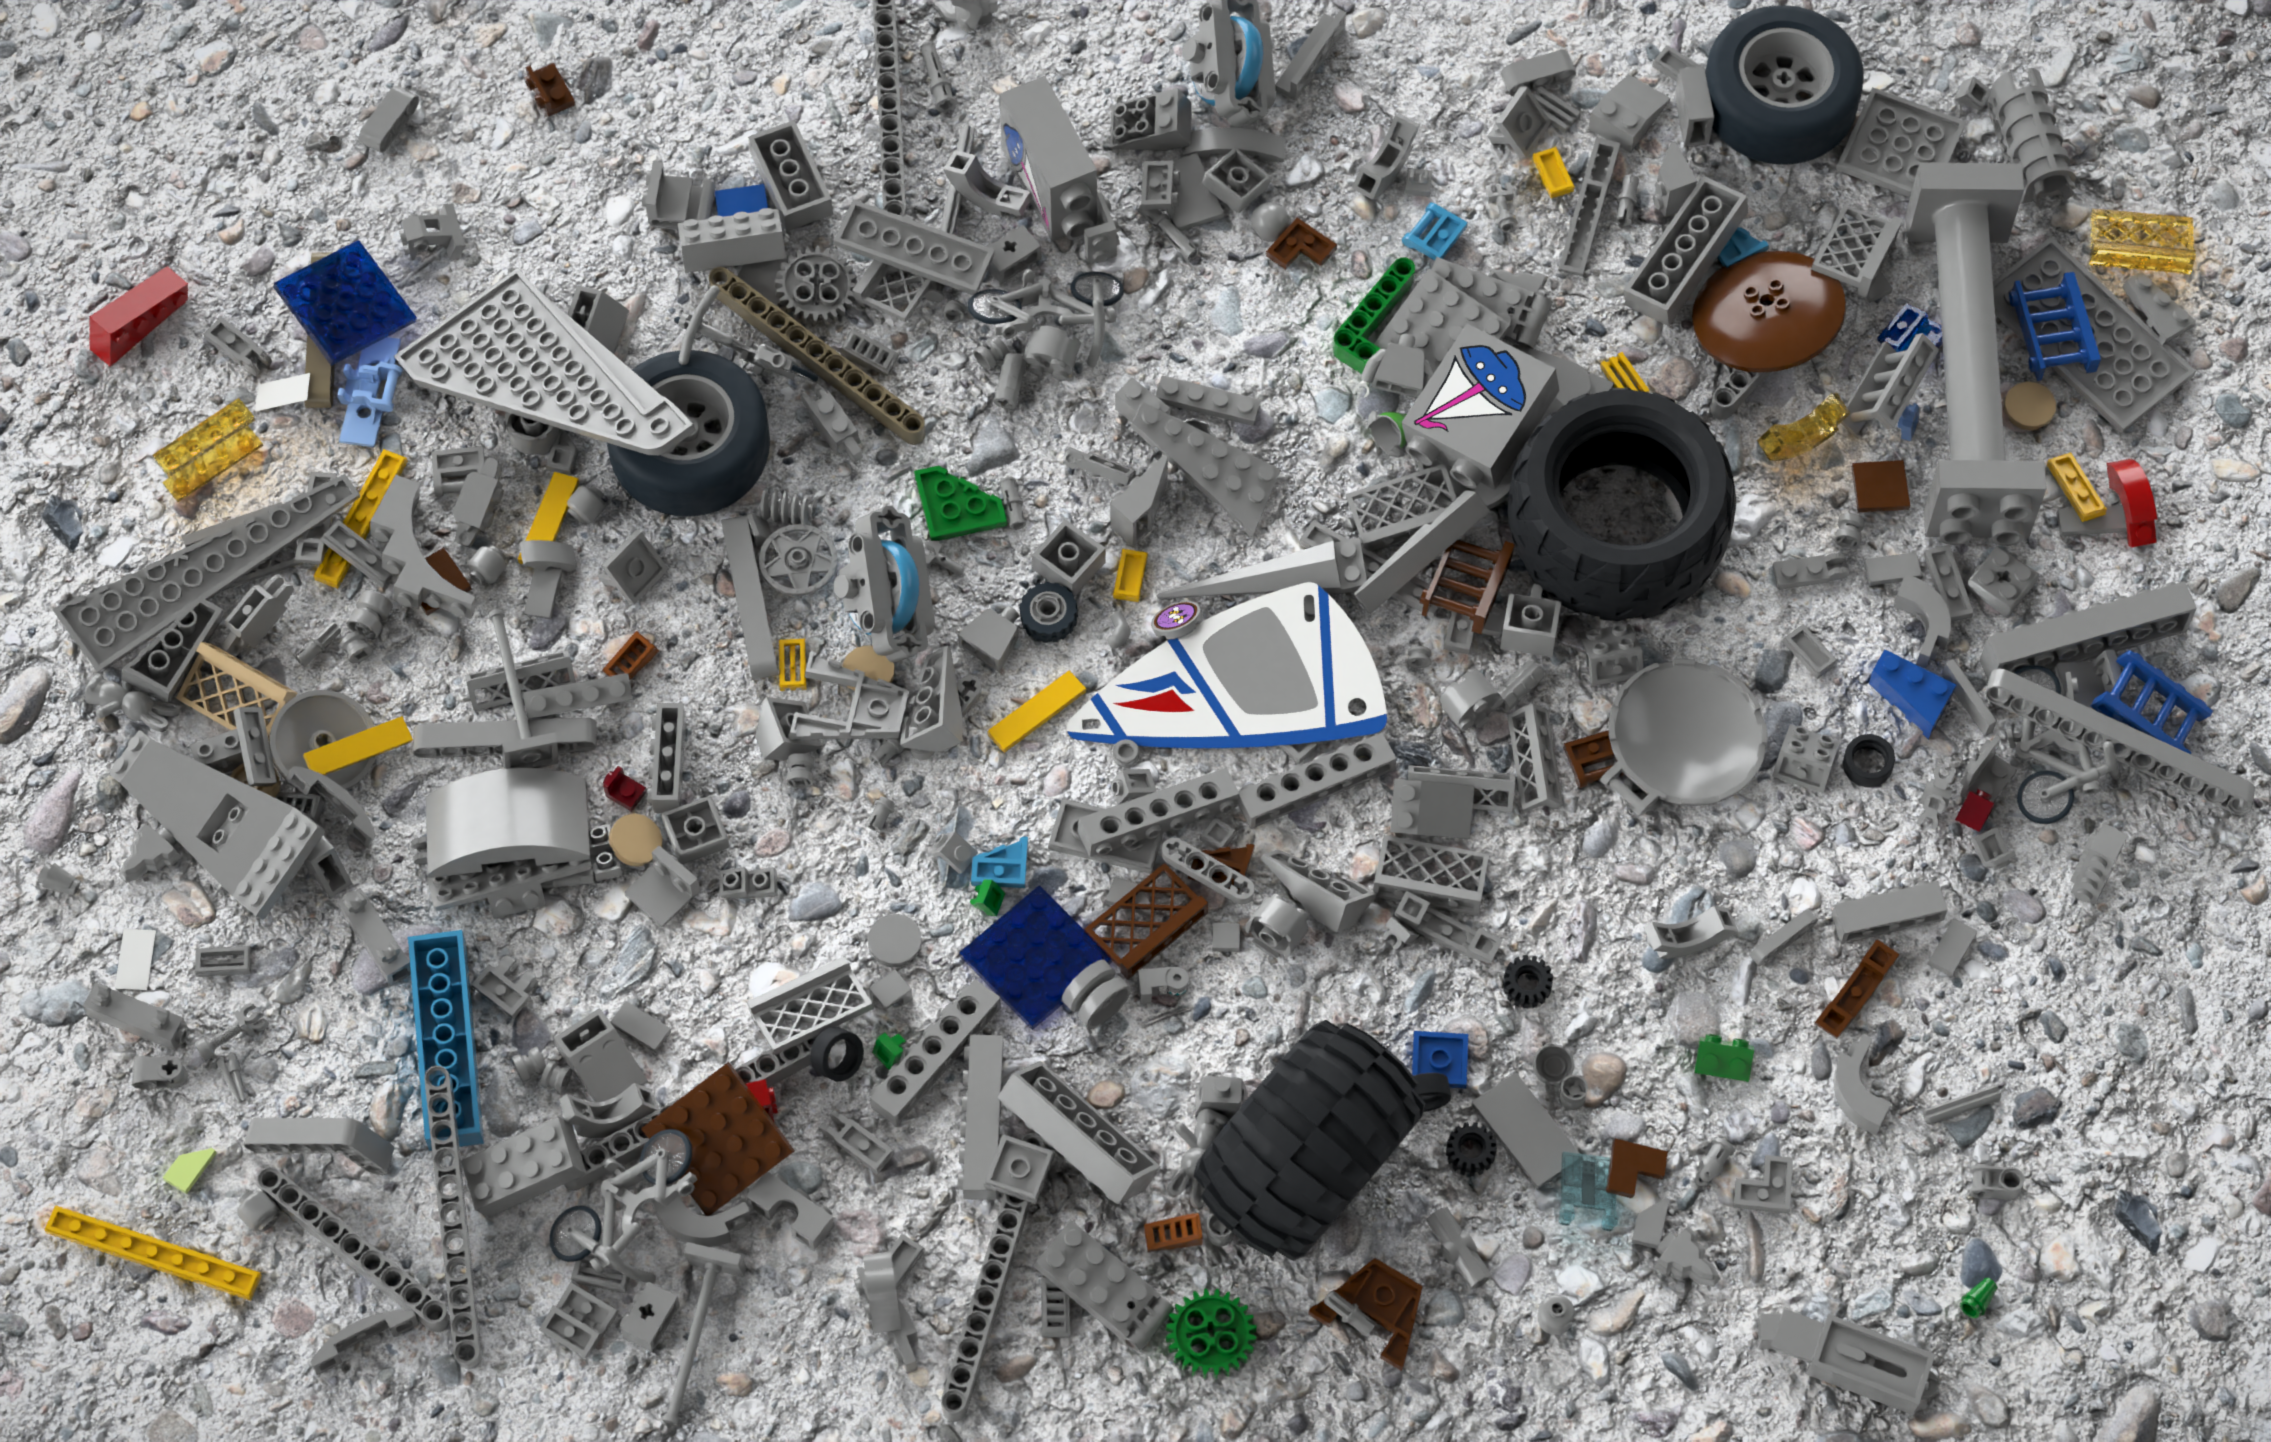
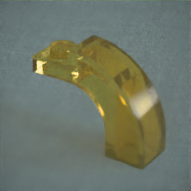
[1757,393,1851,461]

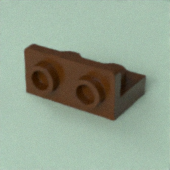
[524,63,575,117]

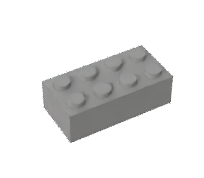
[748,120,833,232]
[678,208,786,273]
[461,1117,587,1218]

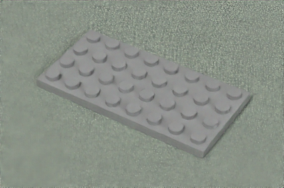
[1993,237,2196,434]

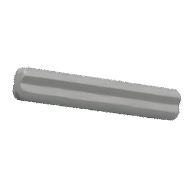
[1923,1085,2002,1124]

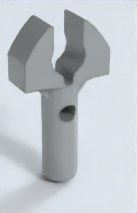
[924,541,965,576]

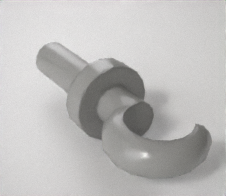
[304,135,342,152]

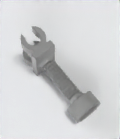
[194,1004,269,1061]

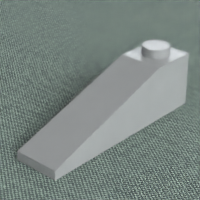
[900,645,963,752]

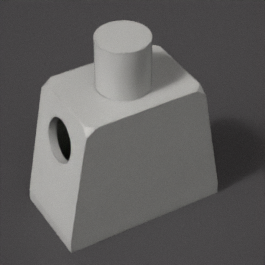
[958,606,1019,672]
[1195,1076,1248,1119]

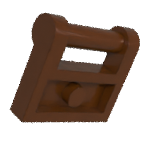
[1563,730,1625,789]

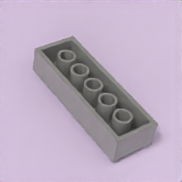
[1623,176,1748,326]
[997,1061,1161,1204]

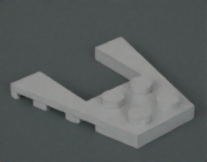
[789,651,909,740]

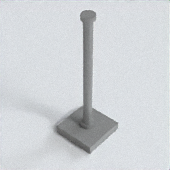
[488,609,558,769]
[663,1242,746,1425]

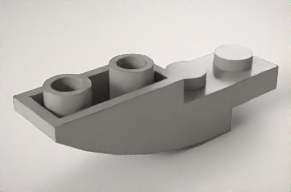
[854,1267,918,1373]

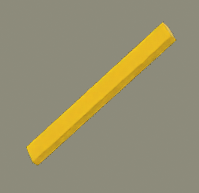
[44,1205,262,1301]

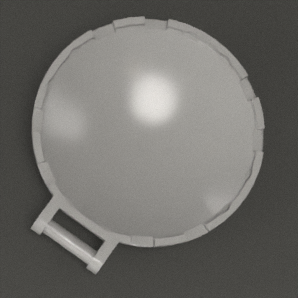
[1600,659,1768,816]

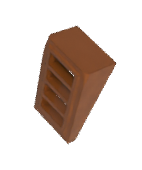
[602,631,659,680]
[1144,1213,1203,1252]

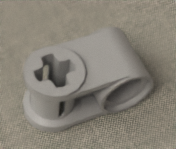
[132,1056,188,1090]
[1970,1164,2025,1200]

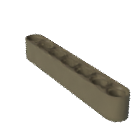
[304,252,340,408]

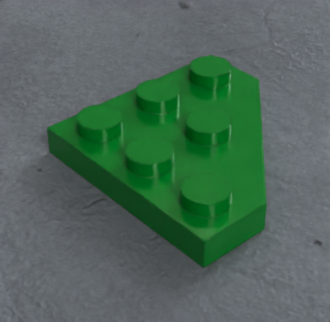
[914,466,1007,541]

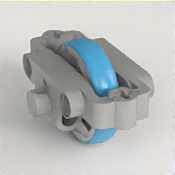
[1182,0,1276,127]
[834,506,935,663]

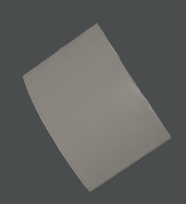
[426,768,590,878]

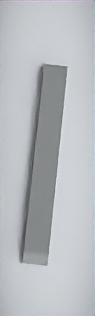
[257,1167,450,1332]

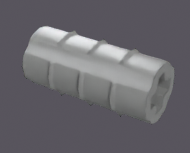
[994,353,1027,409]
[1497,660,1544,712]

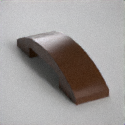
[1815,939,1900,1039]

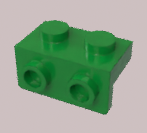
[1694,1034,1754,1082]

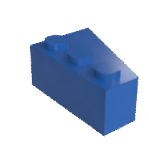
[1869,649,1956,740]

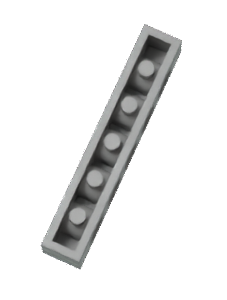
[1238,732,1396,829]
[1078,768,1239,857]
[870,979,1001,1127]

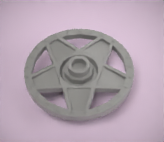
[759,524,838,596]

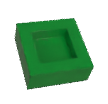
[970,879,1006,916]
[872,1032,906,1070]

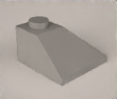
[755,697,821,761]

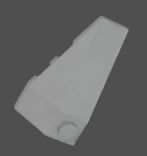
[1261,850,1376,932]

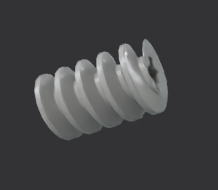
[760,487,818,525]

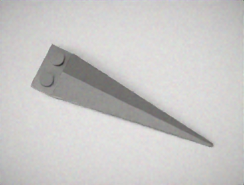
[1156,537,1368,600]

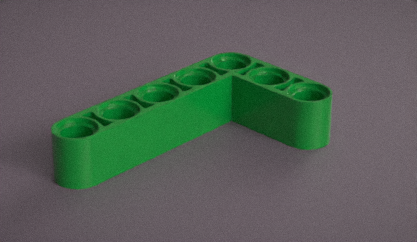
[1333,257,1415,374]

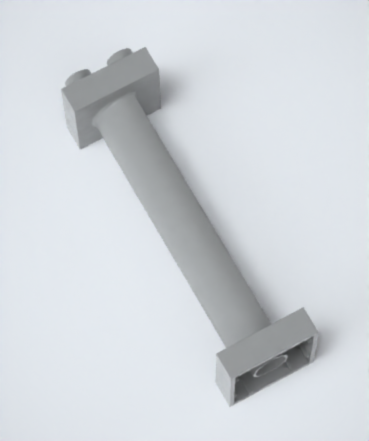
[1905,162,2046,546]

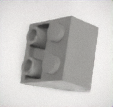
[567,285,629,354]

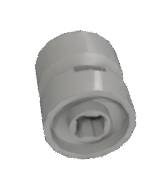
[346,590,393,640]

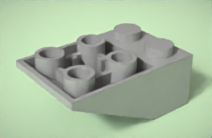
[1110,88,1192,150]
[1110,455,1168,547]
[554,1008,648,1102]

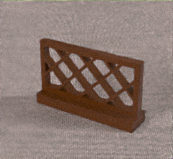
[1084,863,1208,980]

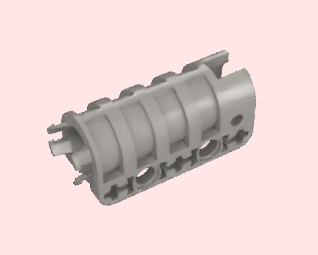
[1988,68,2076,205]

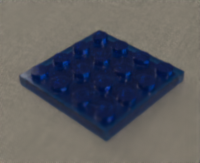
[273,240,417,366]
[959,885,1112,1030]

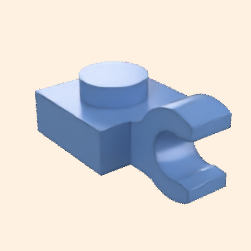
[1898,403,1919,441]

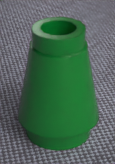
[1960,1278,1998,1319]

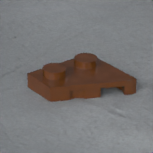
[1188,844,1255,894]

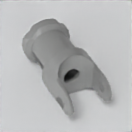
[1695,1137,1735,1187]

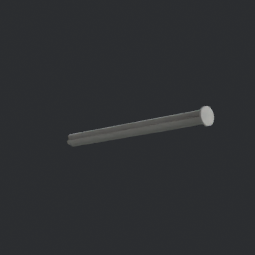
[924,125,976,302]

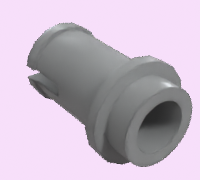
[865,797,895,833]

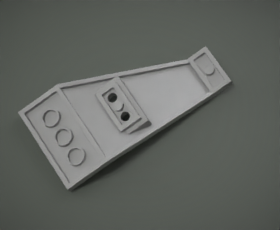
[109,730,325,921]

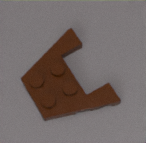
[1308,1258,1423,1371]

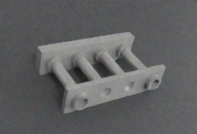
[1838,333,1939,436]

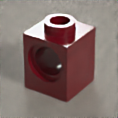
[1955,789,1995,832]

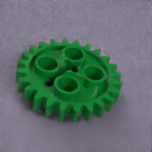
[1166,1288,1257,1379]

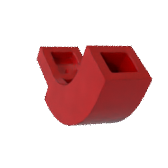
[2106,459,2157,547]

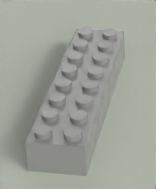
[1979,581,2197,681]

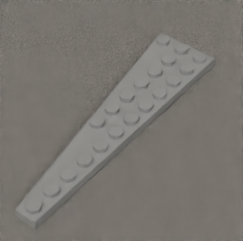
[52,474,360,674]

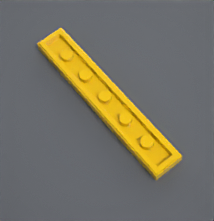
[314,449,408,589]

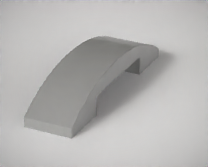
[1184,128,1285,162]
[295,472,337,564]
[286,766,376,848]
[1394,891,1503,964]
[311,1310,419,1375]

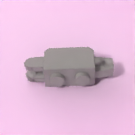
[800,384,863,463]
[452,457,504,548]
[220,574,295,657]

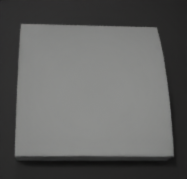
[539,1282,619,1358]

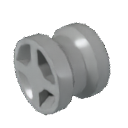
[340,631,373,663]
[541,1060,572,1094]

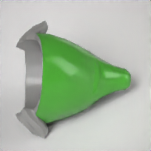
[1367,410,1407,457]

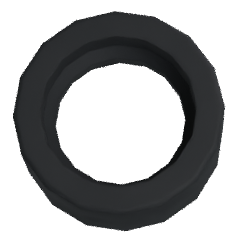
[1842,734,1896,787]
[810,1027,864,1082]
[1414,1073,1451,1112]

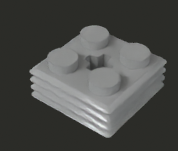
[1201,148,1272,213]
[1966,546,2039,617]
[661,796,730,864]

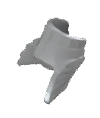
[934,0,998,33]

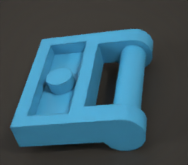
[1402,202,1468,260]

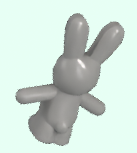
[85,673,181,732]
[1167,1109,1229,1209]

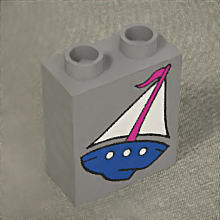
[999,76,1097,241]
[1401,324,1560,490]

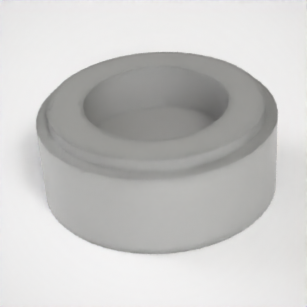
[1113,739,1139,767]

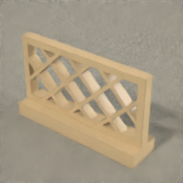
[176,642,297,741]

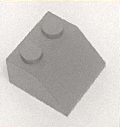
[1653,141,1697,217]

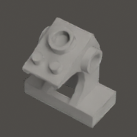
[399,204,465,260]

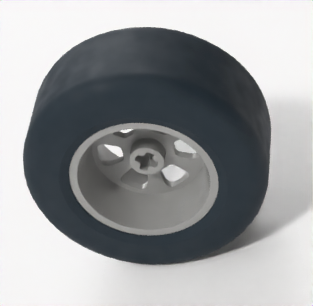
[1705,5,1864,165]
[607,350,770,516]

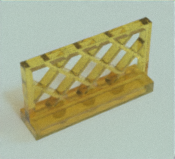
[2089,208,2196,274]

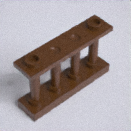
[1419,540,1515,634]

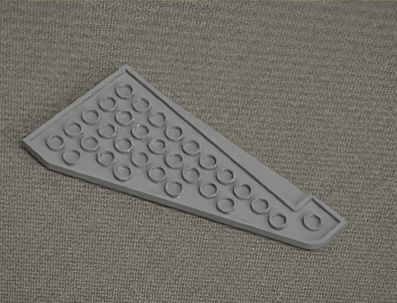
[394,268,696,455]

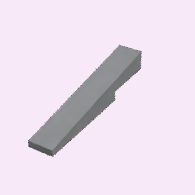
[1558,137,1620,277]
[1354,490,1490,614]

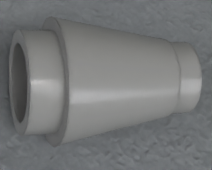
[38,862,81,895]

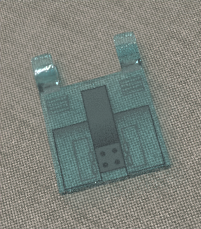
[1559,1151,1617,1231]

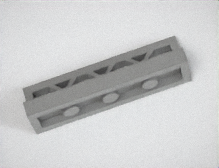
[1275,10,1346,101]
[465,650,576,711]
[1507,703,1563,812]
[1408,765,1515,812]

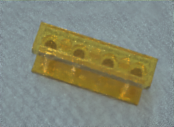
[152,398,263,502]

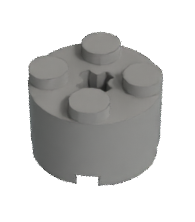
[1023,326,1081,381]
[505,412,559,455]
[1440,670,1504,731]
[1245,894,1308,958]

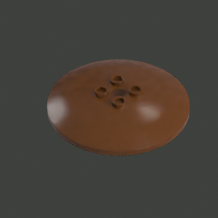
[1692,251,1846,373]

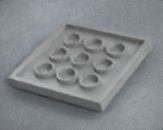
[1836,87,1966,197]
[1374,269,1512,373]

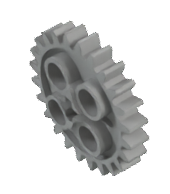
[775,246,857,326]

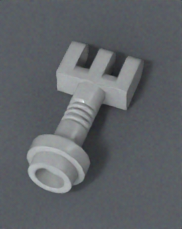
[1485,182,1517,233]

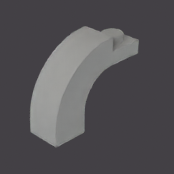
[1352,113,1420,200]
[943,150,1033,217]
[1893,574,1951,668]
[1644,906,1739,959]
[1833,1034,1891,1136]
[559,1083,659,1138]
[651,1195,752,1247]

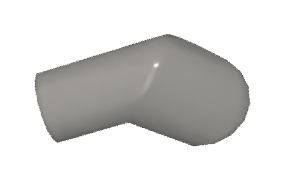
[1107,611,1131,649]

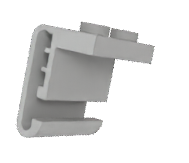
[642,161,716,230]

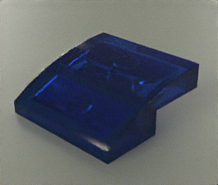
[1877,303,1943,352]

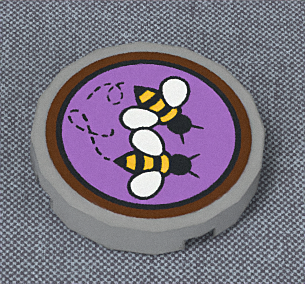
[1151,601,1203,639]

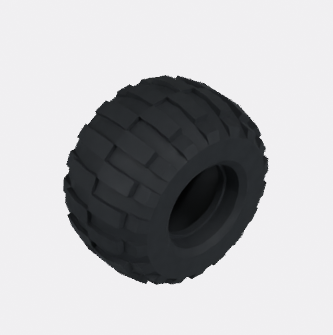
[1194,1020,1425,1261]

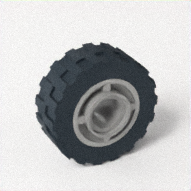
[1019,582,1078,643]

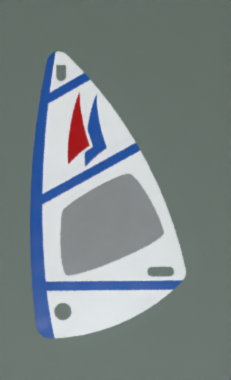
[1067,582,1387,748]

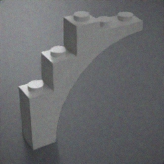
[371,475,476,619]

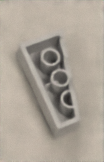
[121,597,223,703]

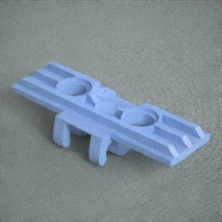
[337,335,402,447]

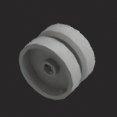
[1062,960,1132,1029]

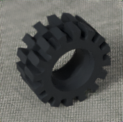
[1503,955,1553,1009]
[1446,1122,1497,1176]

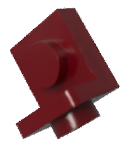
[603,766,647,812]

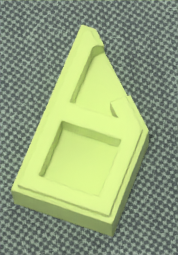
[163,1148,217,1194]

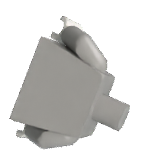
[1354,334,1434,398]

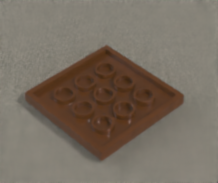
[641,1062,795,1216]

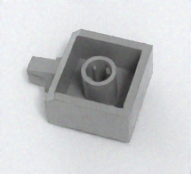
[1500,584,1562,657]

